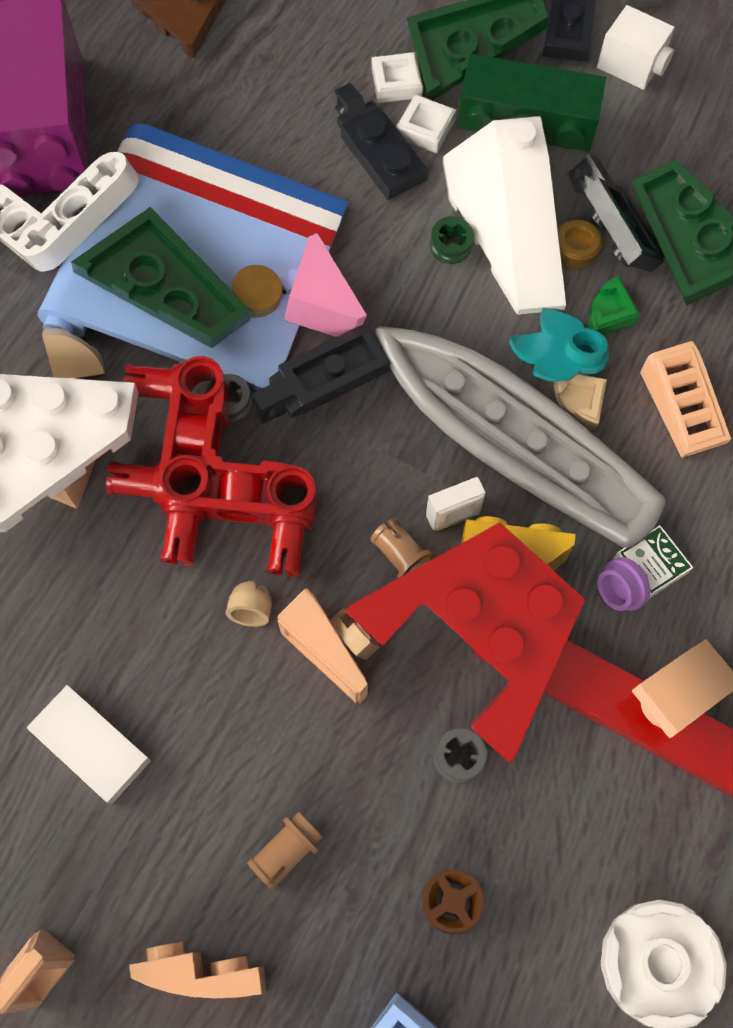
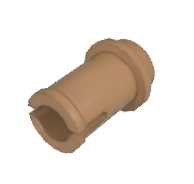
[371,518,434,578]
[247,812,323,891]

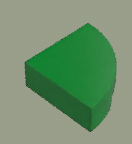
[588,276,640,335]

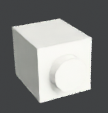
[597,5,675,90]

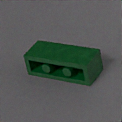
[457,53,607,152]

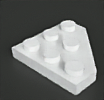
[0,374,139,532]

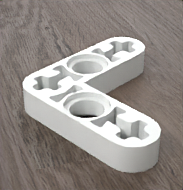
[0,152,139,271]

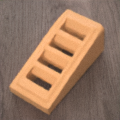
[640,341,731,458]
[277,588,368,704]
[0,930,76,1014]

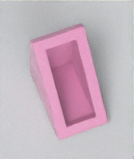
[284,234,367,337]

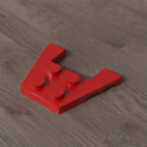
[345,522,585,763]

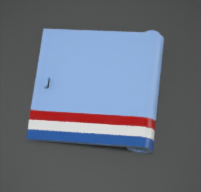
[37,123,348,391]

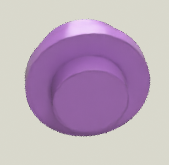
[597,557,650,611]

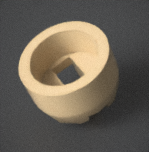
[226,581,272,627]

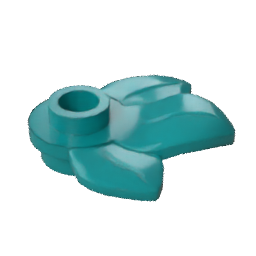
[509,308,609,382]

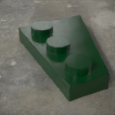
[407,0,548,101]
[631,159,733,306]
[71,207,251,348]

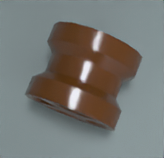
[422,869,484,933]

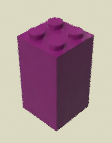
[0,0,90,197]

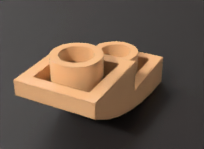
[632,639,733,738]
[129,942,267,998]

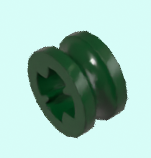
[430,216,474,264]

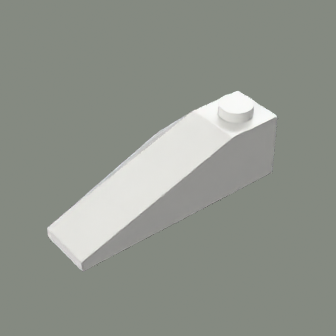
[443,116,566,315]

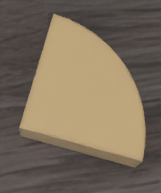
[42,328,106,378]
[554,373,607,431]
[330,607,380,660]

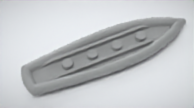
[375,326,666,548]

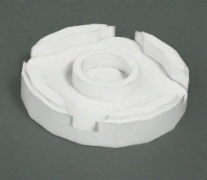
[601,900,727,1028]

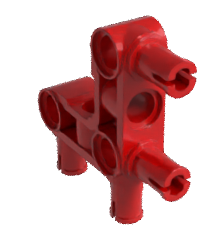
[106,356,318,577]

